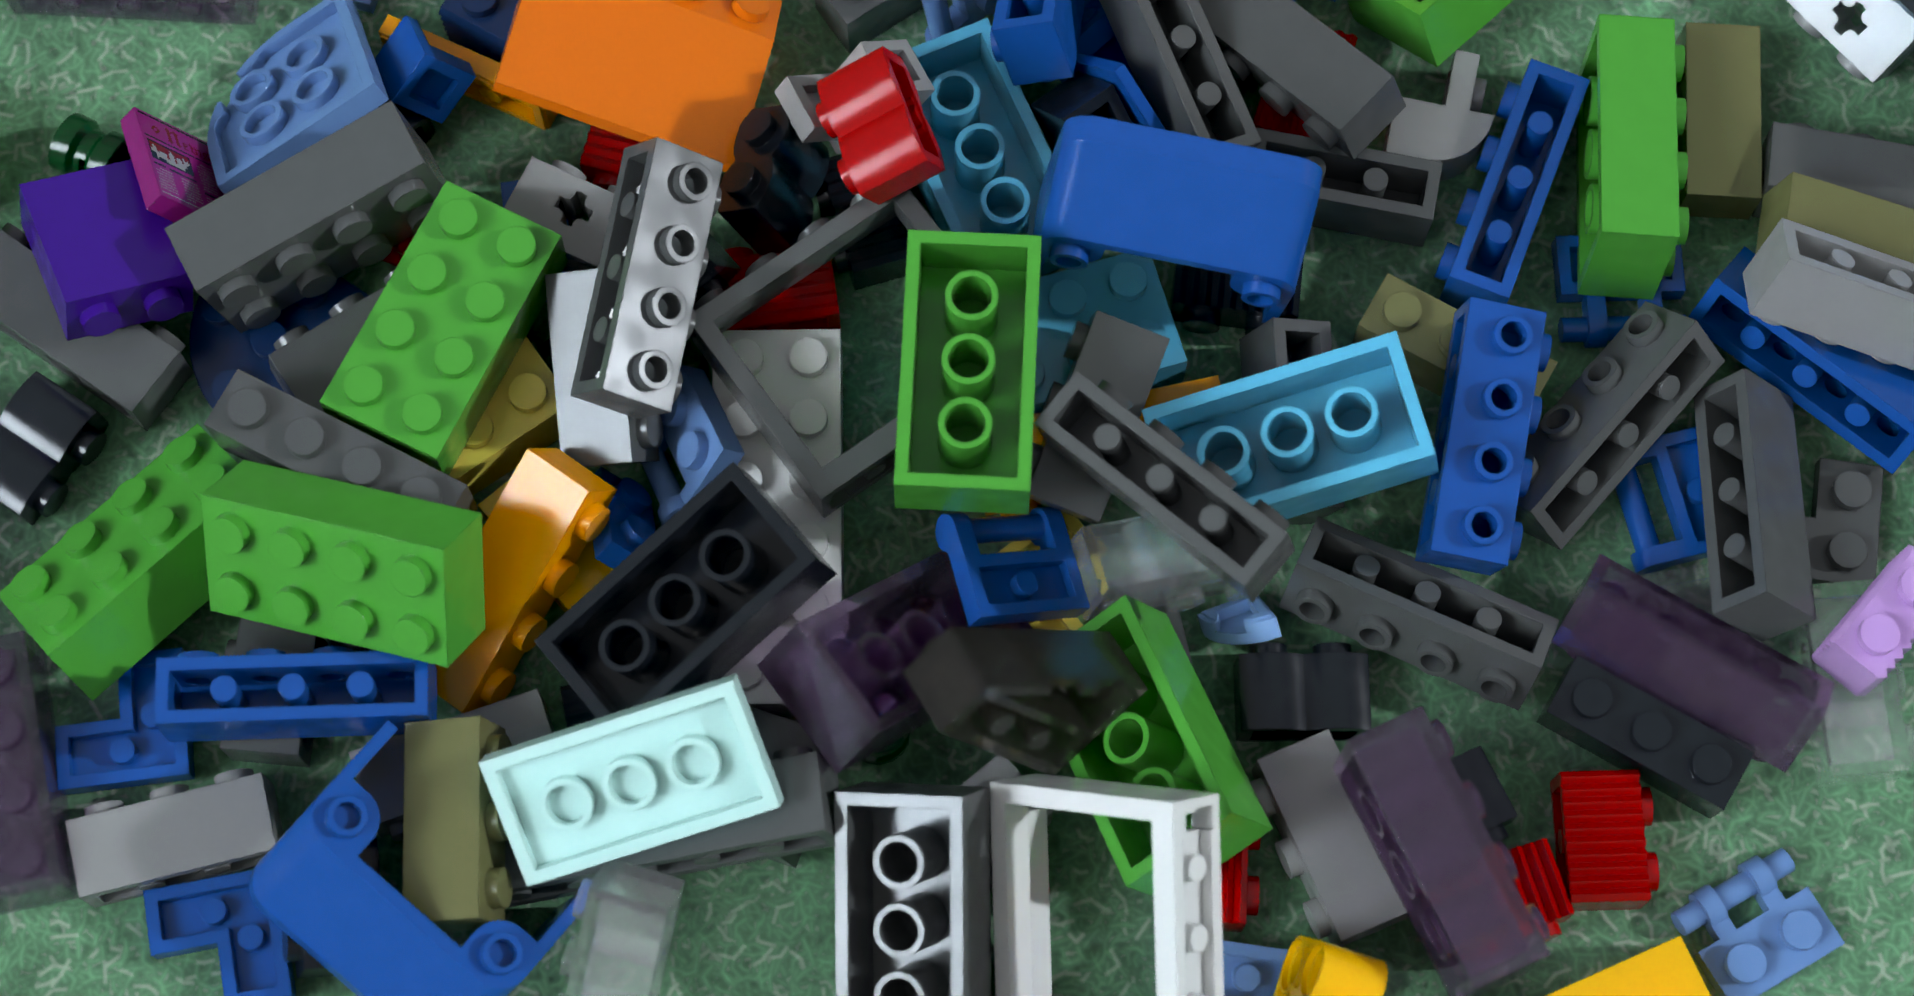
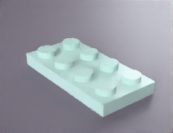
[478,673,784,887]

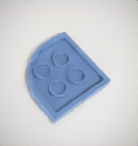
[207,0,389,194]

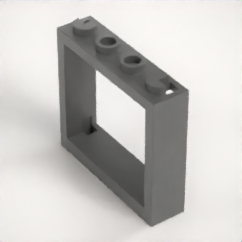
[690,189,941,518]

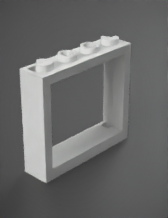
[989,773,1224,996]

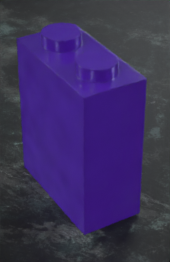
[19,160,193,341]

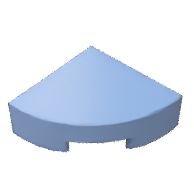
[1197,595,1282,645]

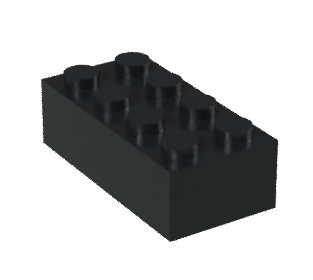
[534,462,837,718]

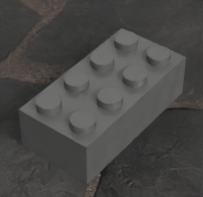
[164,100,446,333]
[834,781,991,996]

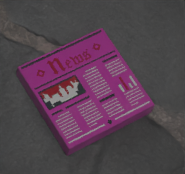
[120,107,224,223]

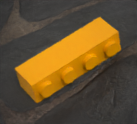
[436,448,617,713]

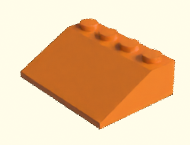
[492,0,782,172]

